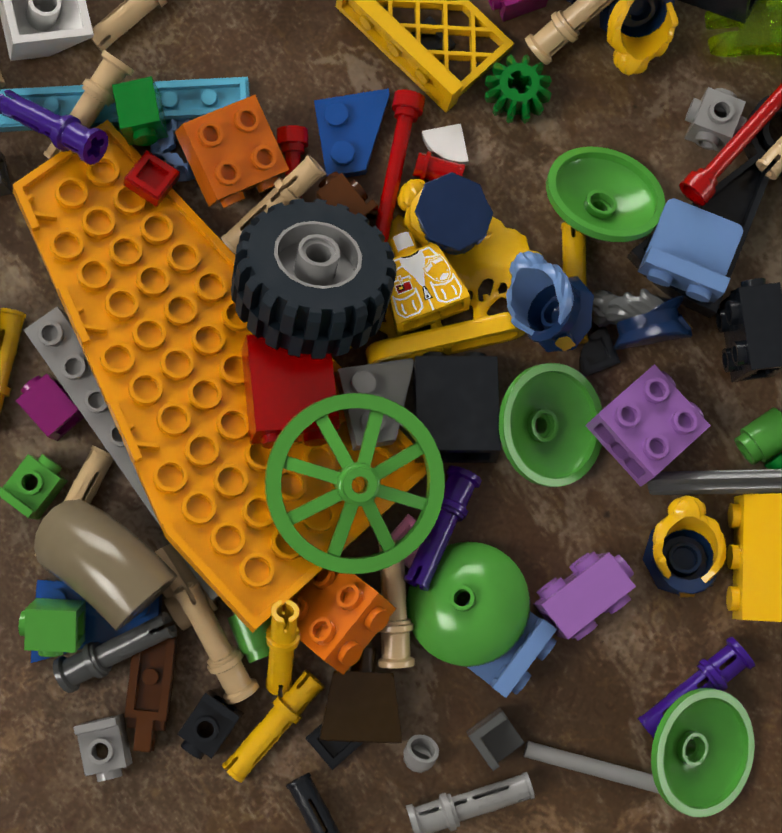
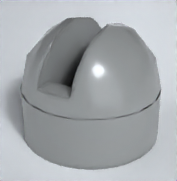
[403,734,439,773]

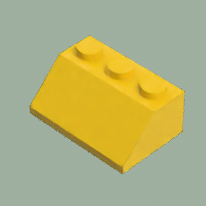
[726,493,782,622]

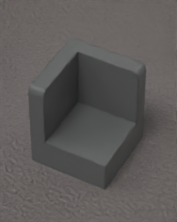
[466,707,525,771]

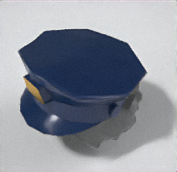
[592,288,693,350]

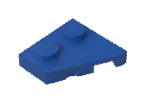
[314,88,390,178]

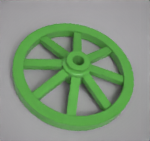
[265,393,445,574]

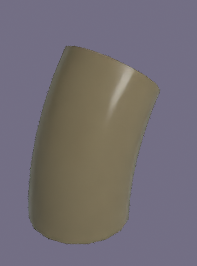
[34,499,177,631]

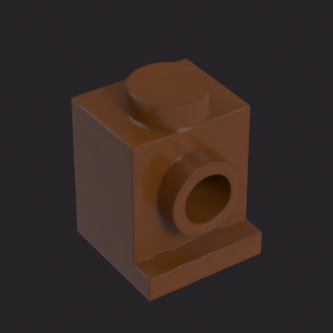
[316,171,378,222]

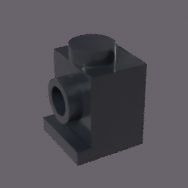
[177,690,244,760]

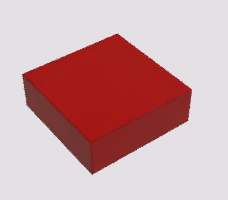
[123,150,180,207]

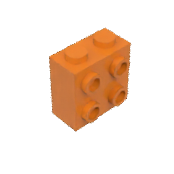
[175,95,289,209]
[282,569,397,675]

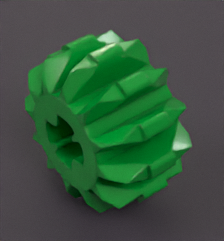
[485,54,552,124]

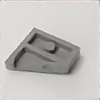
[335,358,414,451]

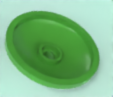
[546,146,665,242]
[499,363,602,487]
[406,542,530,667]
[651,688,755,817]

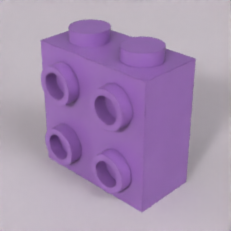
[585,364,711,487]
[533,551,636,641]

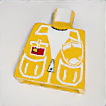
[389,232,470,336]

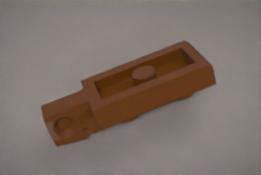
[124,637,178,752]

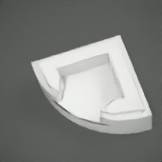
[422,123,469,166]

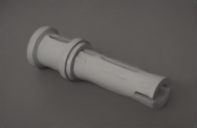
[405,772,535,833]

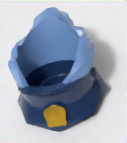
[506,251,594,352]

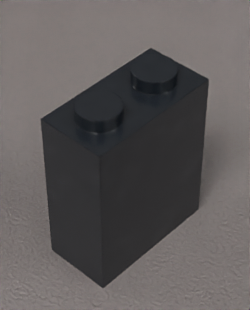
[413,351,501,463]

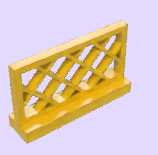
[335,0,515,113]

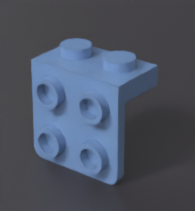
[638,198,743,303]
[466,599,557,698]

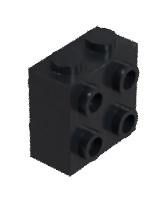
[716,278,782,382]

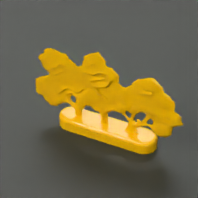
[350,214,542,364]

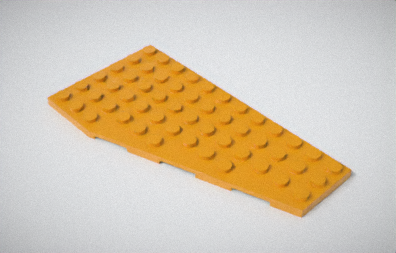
[12,120,427,633]

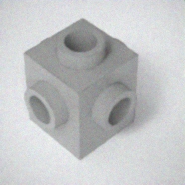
[684,87,747,152]

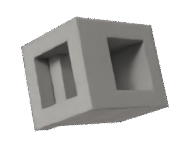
[74,714,133,782]

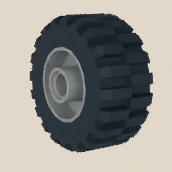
[231,199,396,359]

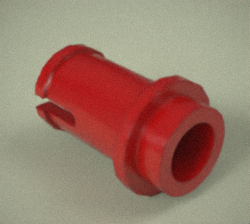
[413,151,465,181]

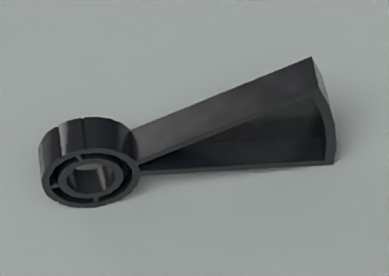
[627,94,782,318]

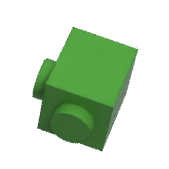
[18,598,86,657]

